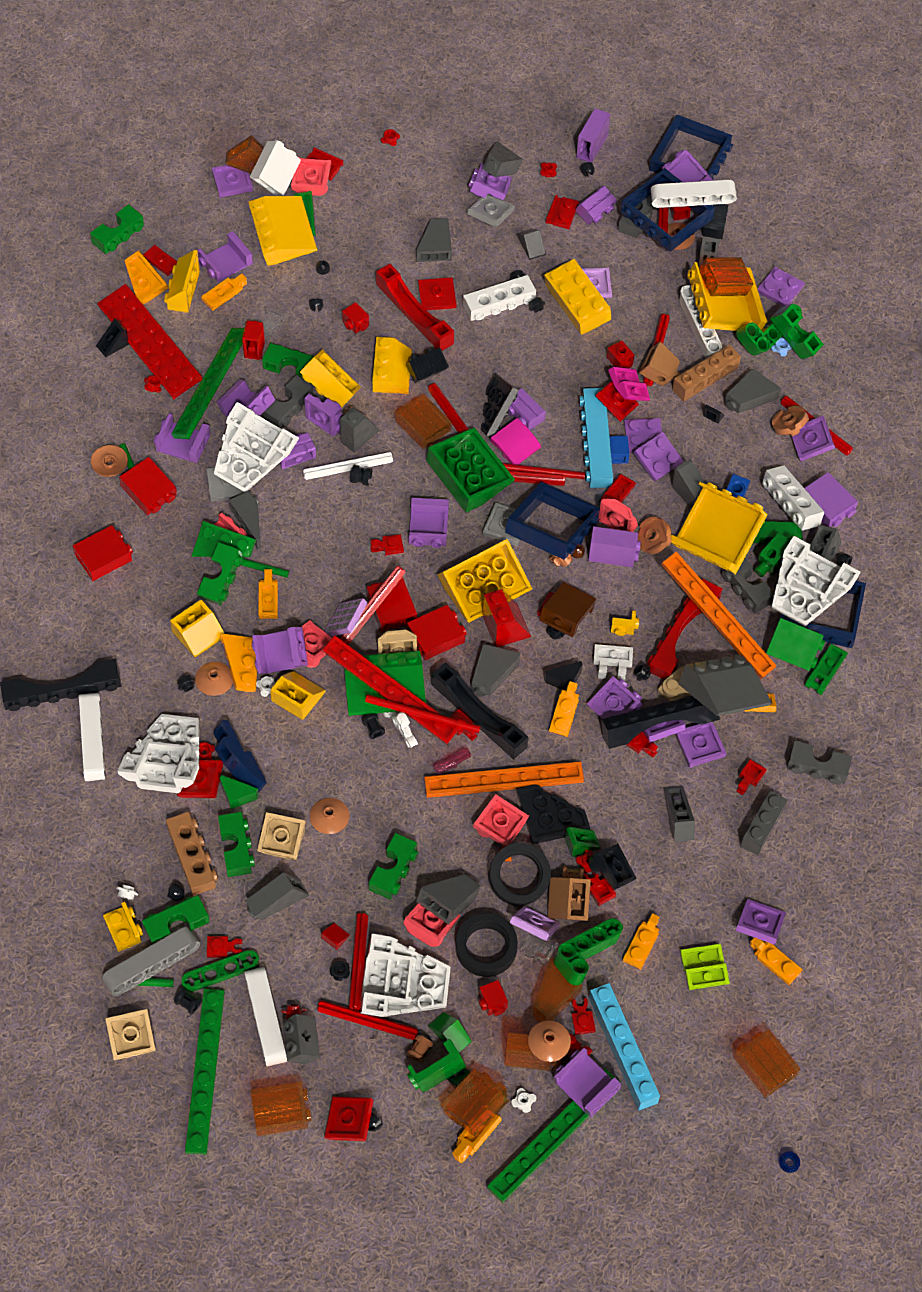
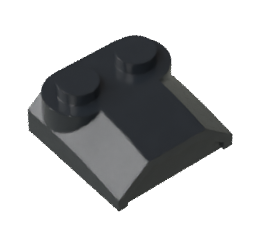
[589,843,637,891]

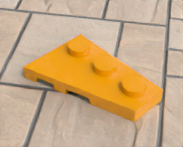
[124,250,168,304]
[220,633,257,692]

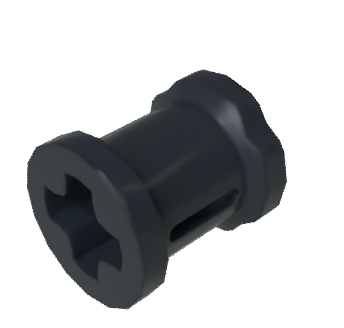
[362,714,385,740]
[174,988,202,1015]

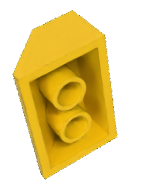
[164,250,200,313]
[373,337,412,394]
[300,349,361,408]

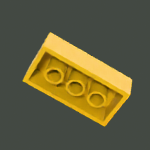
[544,259,611,335]

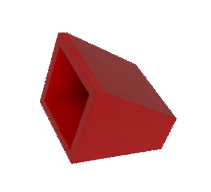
[483,589,531,647]

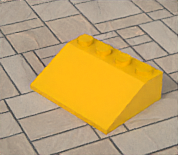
[248,196,318,265]
[437,539,532,623]

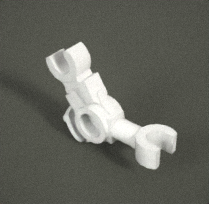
[383,712,418,748]

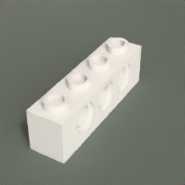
[463,275,536,321]
[762,466,824,530]

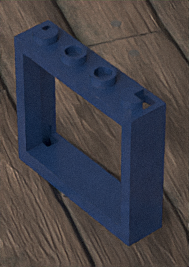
[649,115,733,180]
[621,168,715,252]
[505,482,600,560]
[780,580,866,648]

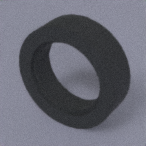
[488,843,551,906]
[456,913,518,977]

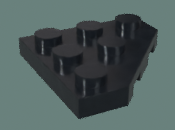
[481,373,519,437]
[516,785,591,845]

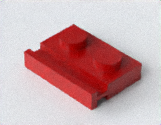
[306,147,344,181]
[546,195,579,230]

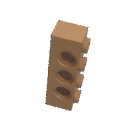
[673,345,741,402]
[166,812,218,896]

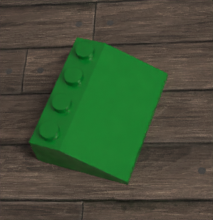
[426,427,515,513]
[344,651,426,716]

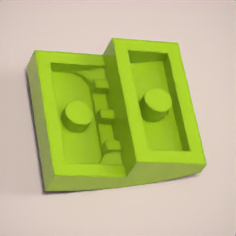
[680,944,730,990]

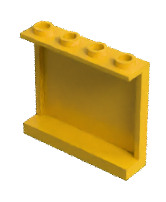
[687,262,767,332]
[671,482,768,574]

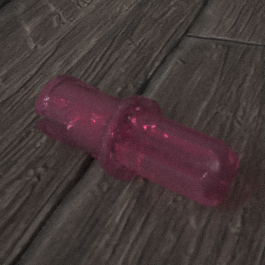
[433,748,471,775]

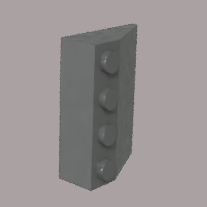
[678,655,771,716]

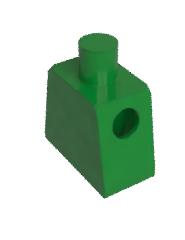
[754,532,790,577]

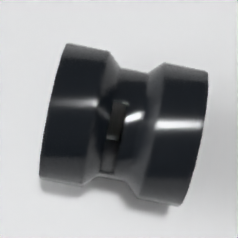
[350,464,373,486]

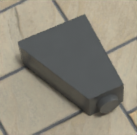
[482,142,523,177]
[417,218,452,262]
[724,369,781,414]
[340,408,379,453]
[672,459,706,509]
[471,644,520,696]
[245,872,309,920]
[416,874,481,925]

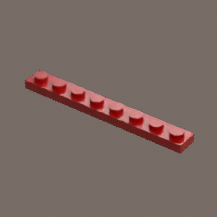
[323,635,459,745]

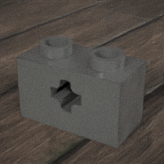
[810,525,842,562]
[283,1014,320,1064]

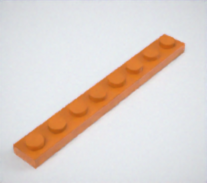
[661,551,776,679]
[424,762,584,798]

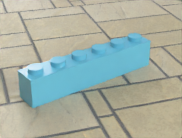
[579,388,613,488]
[589,983,660,1111]

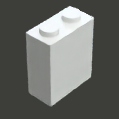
[250,140,301,196]

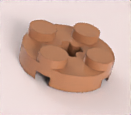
[772,406,809,436]
[636,517,672,555]

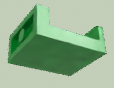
[766,618,826,671]
[407,1039,466,1093]

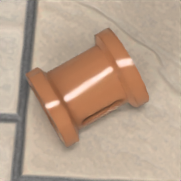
[562,866,584,879]
[406,1035,433,1063]

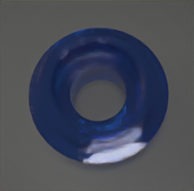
[779,1151,800,1173]

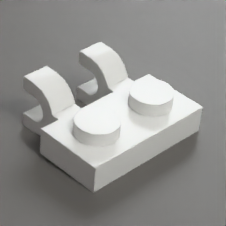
[593,644,633,680]

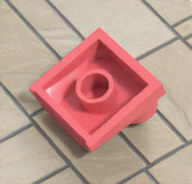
[291,157,331,196]
[599,499,638,532]
[301,620,332,668]
[473,794,529,847]
[403,903,460,947]

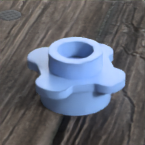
[771,338,792,356]

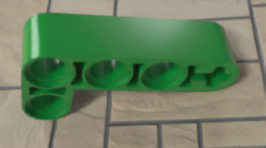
[736,304,802,356]
[752,521,803,545]
[553,918,623,986]

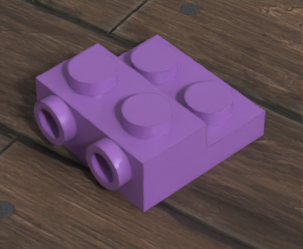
[468,163,512,200]
[304,394,345,437]
[587,676,643,719]

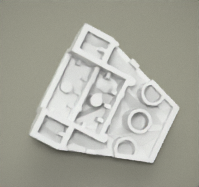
[214,402,299,492]
[772,536,861,626]
[117,714,199,793]
[360,934,451,1017]

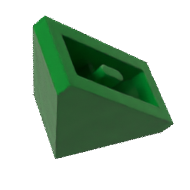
[220,775,259,809]
[565,827,601,857]
[428,1012,472,1053]

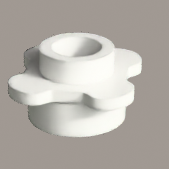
[256,676,275,697]
[116,885,138,901]
[511,1088,536,1113]

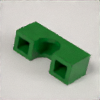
[90,204,144,254]
[770,303,824,359]
[262,343,315,384]
[197,542,243,606]
[218,812,255,877]
[369,833,419,900]
[142,895,210,945]

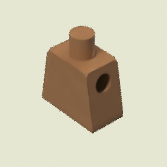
[639,342,681,386]

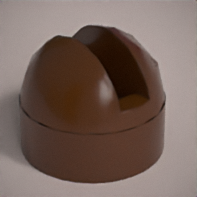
[571,544,585,559]

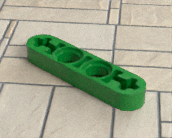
[181,950,259,992]

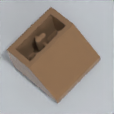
[548,877,591,921]

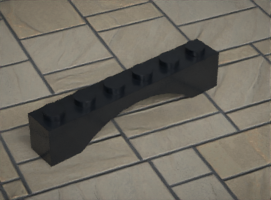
[0,658,121,711]
[431,662,528,760]
[601,696,720,749]

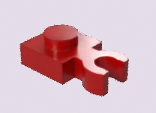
[583,871,616,906]
[207,936,243,958]
[571,998,596,1035]

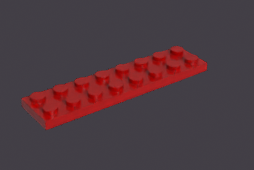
[97,284,202,400]

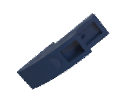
[213,720,267,793]

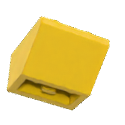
[170,600,225,657]
[270,671,326,720]

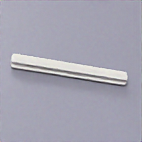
[303,452,393,480]

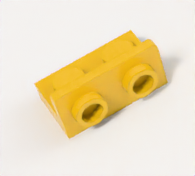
[103,901,143,952]

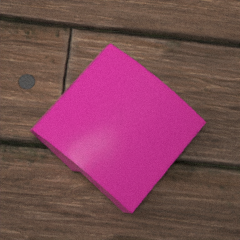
[608,367,650,401]
[490,418,542,465]

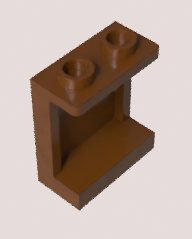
[539,582,596,638]

